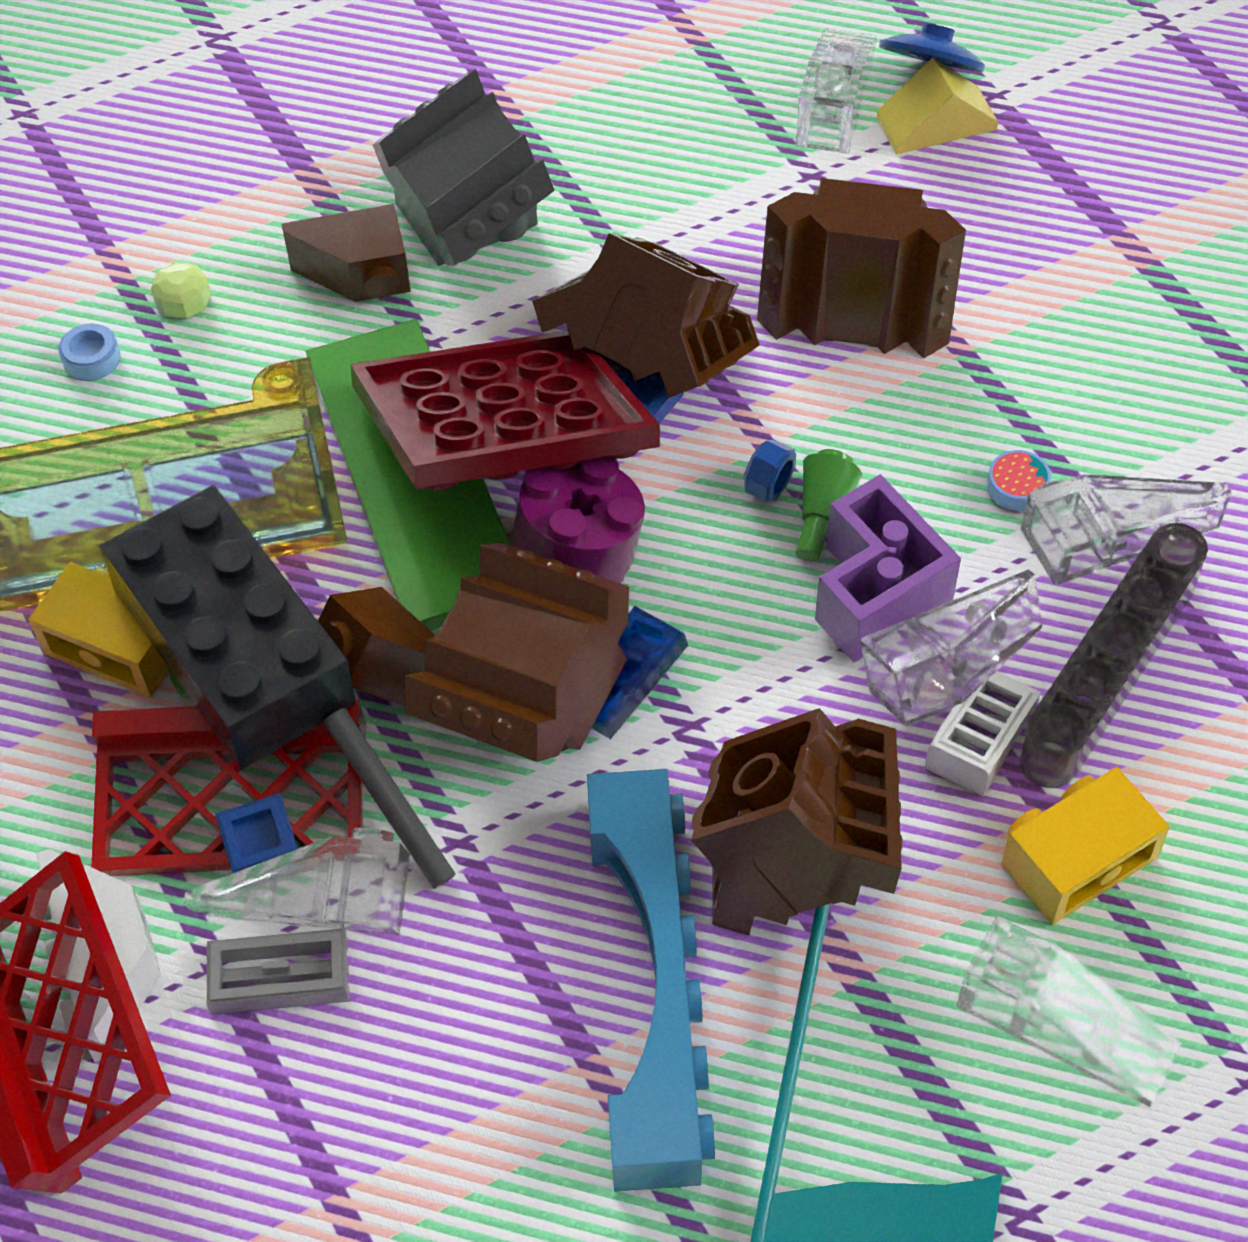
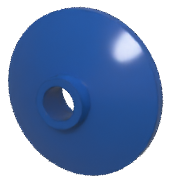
[878,23,985,72]

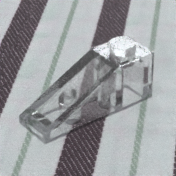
[796,27,877,154]
[1021,474,1232,586]
[860,569,1043,727]
[183,828,410,935]
[956,915,1181,1108]

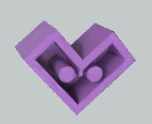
[815,474,961,663]

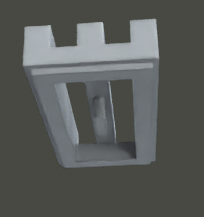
[206,928,350,1015]

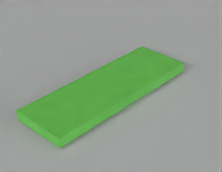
[305,318,511,630]

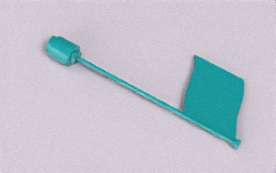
[750,904,1003,1242]

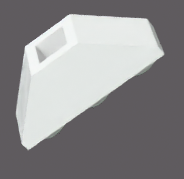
[36,849,161,1062]

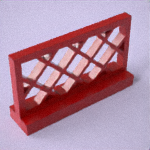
[91,699,366,876]
[0,851,171,1194]

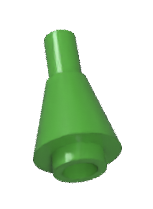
[796,449,862,562]

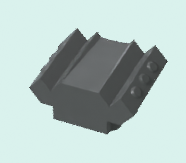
[372,69,555,266]

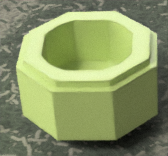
[151,262,211,319]

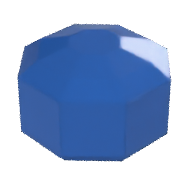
[744,439,796,502]

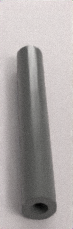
[322,708,456,889]

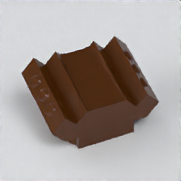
[757,178,966,359]
[532,232,760,398]
[405,543,629,762]
[691,708,903,935]

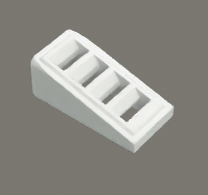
[924,665,1041,797]

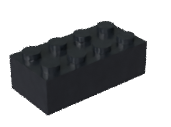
[99,485,357,770]

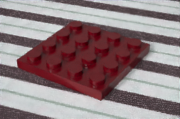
[350,330,660,490]

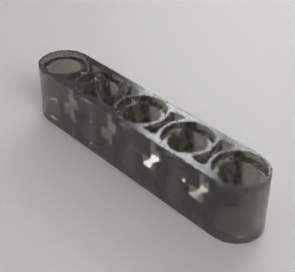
[1020,523,1208,788]

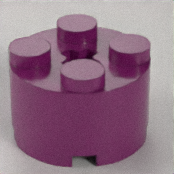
[511,456,645,583]

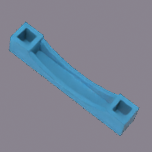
[587,769,715,1192]

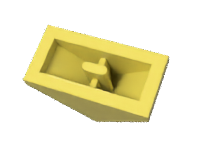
[877,58,998,155]

